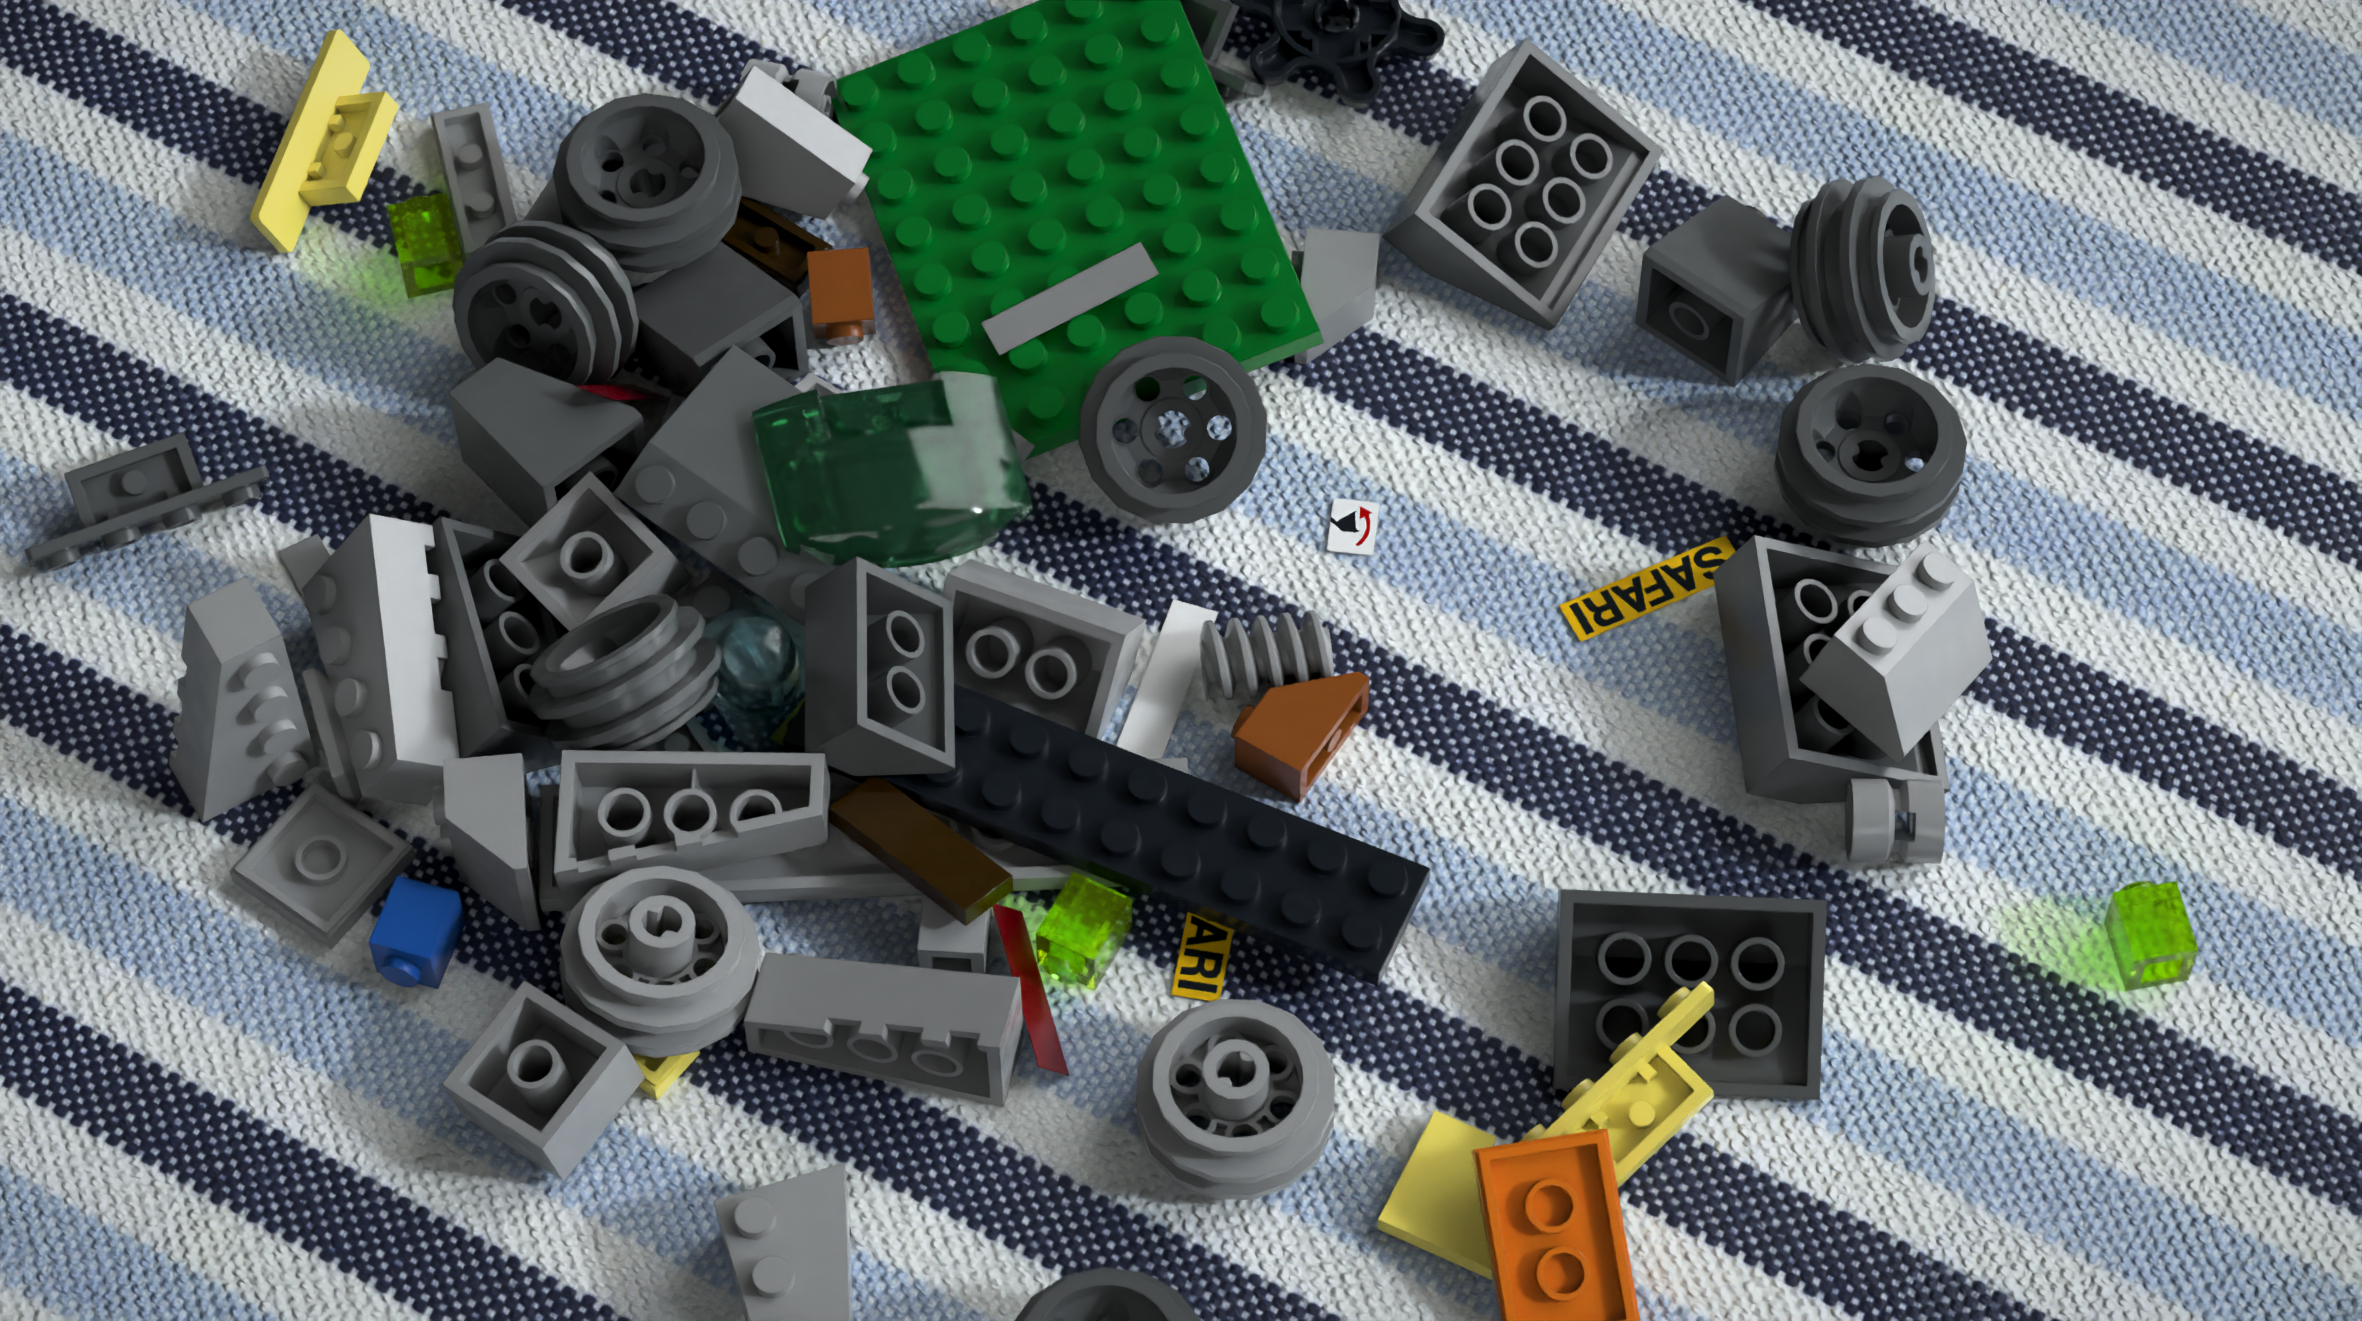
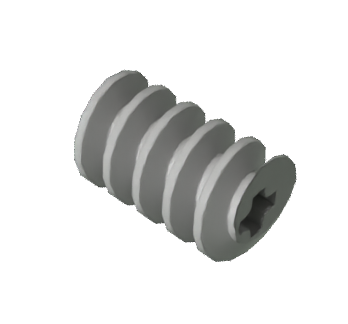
[1199,610,1334,701]

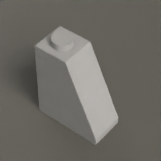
[681,65,872,220]

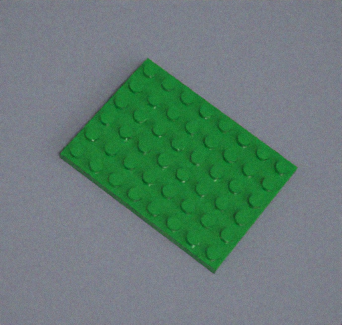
[831,0,1324,460]

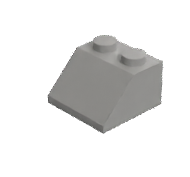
[499,471,693,631]
[432,753,541,931]

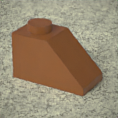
[1231,672,1370,803]

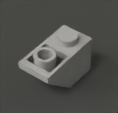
[1291,227,1380,364]

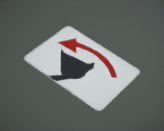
[1327,498,1380,556]

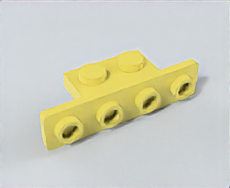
[250,29,399,253]
[1519,981,1714,1188]

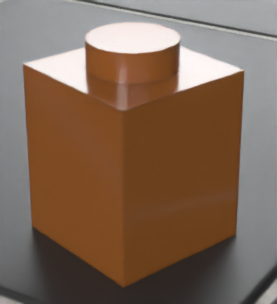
[807,247,876,346]

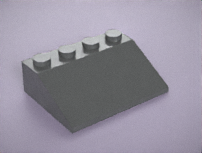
[1381,38,1664,331]
[613,345,939,628]
[1713,535,1950,804]
[1553,889,1827,1100]

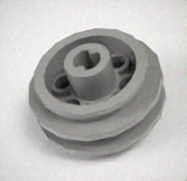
[559,865,761,1058]
[1136,999,1335,1200]

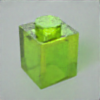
[386,192,464,299]
[1036,871,1132,990]
[2104,881,2199,991]

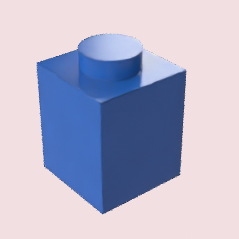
[369,875,466,989]

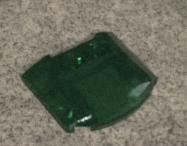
[751,371,1033,568]

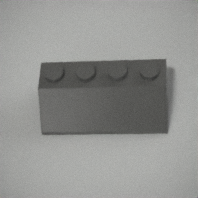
[425,516,565,774]

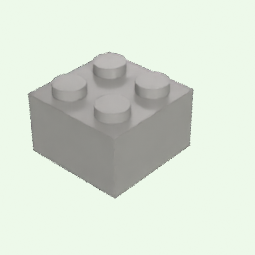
[442,980,645,1182]

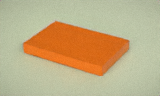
[1471,1128,1640,1321]

